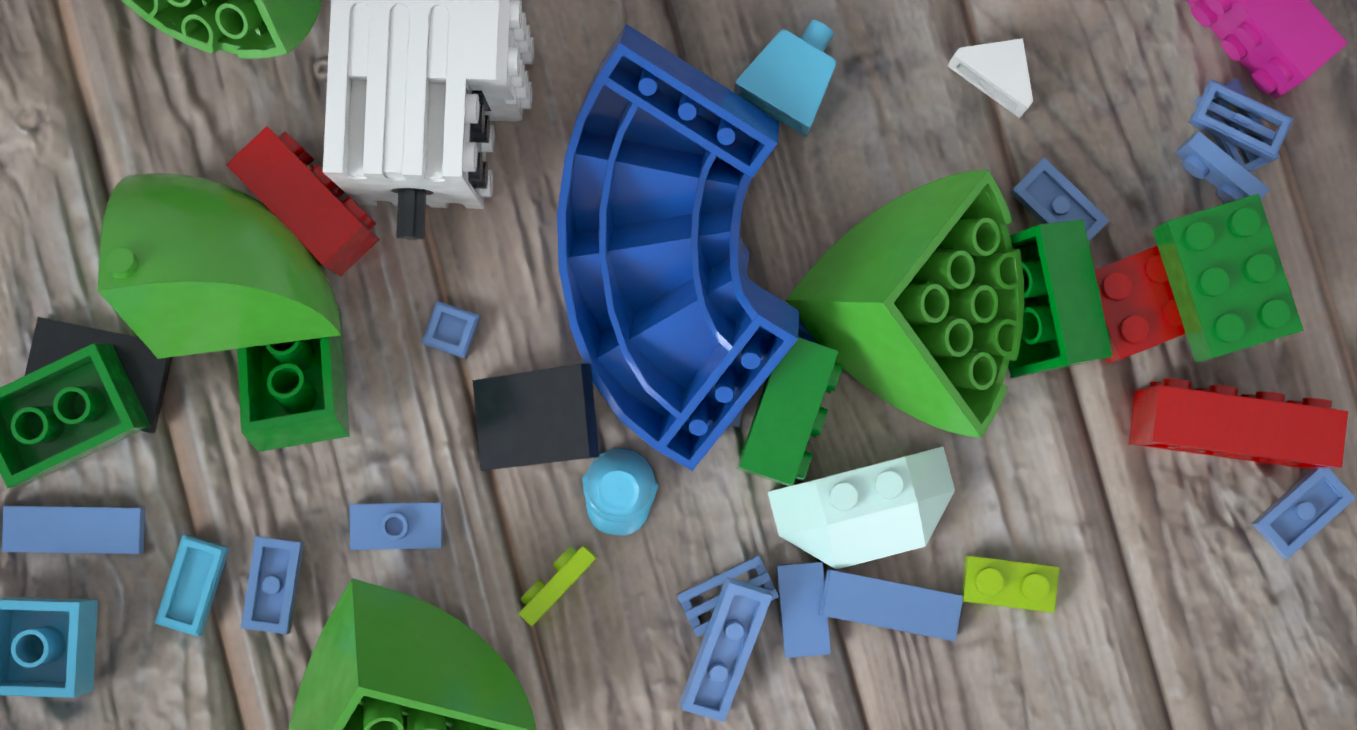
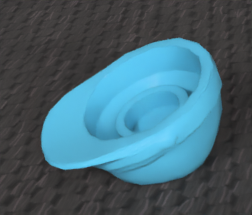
[582,448,659,536]

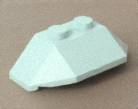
[767,446,955,570]

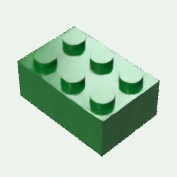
[1152,194,1304,363]
[1008,219,1113,378]
[237,308,350,452]
[736,337,843,486]
[0,343,151,488]

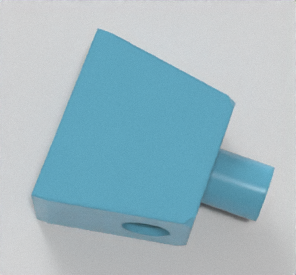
[734,20,837,137]

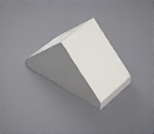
[947,38,1033,118]

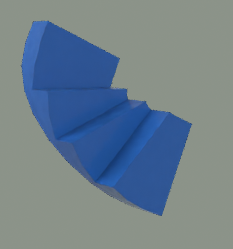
[557,24,799,471]

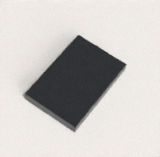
[24,317,172,433]
[472,363,600,471]

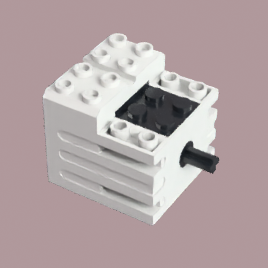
[323,0,534,240]

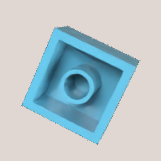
[0,596,98,698]

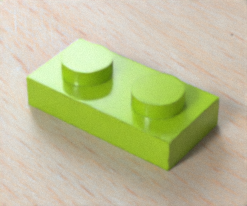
[518,545,598,627]
[961,555,1059,613]

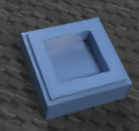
[422,301,481,359]

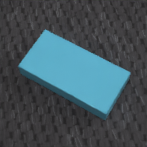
[155,535,230,636]

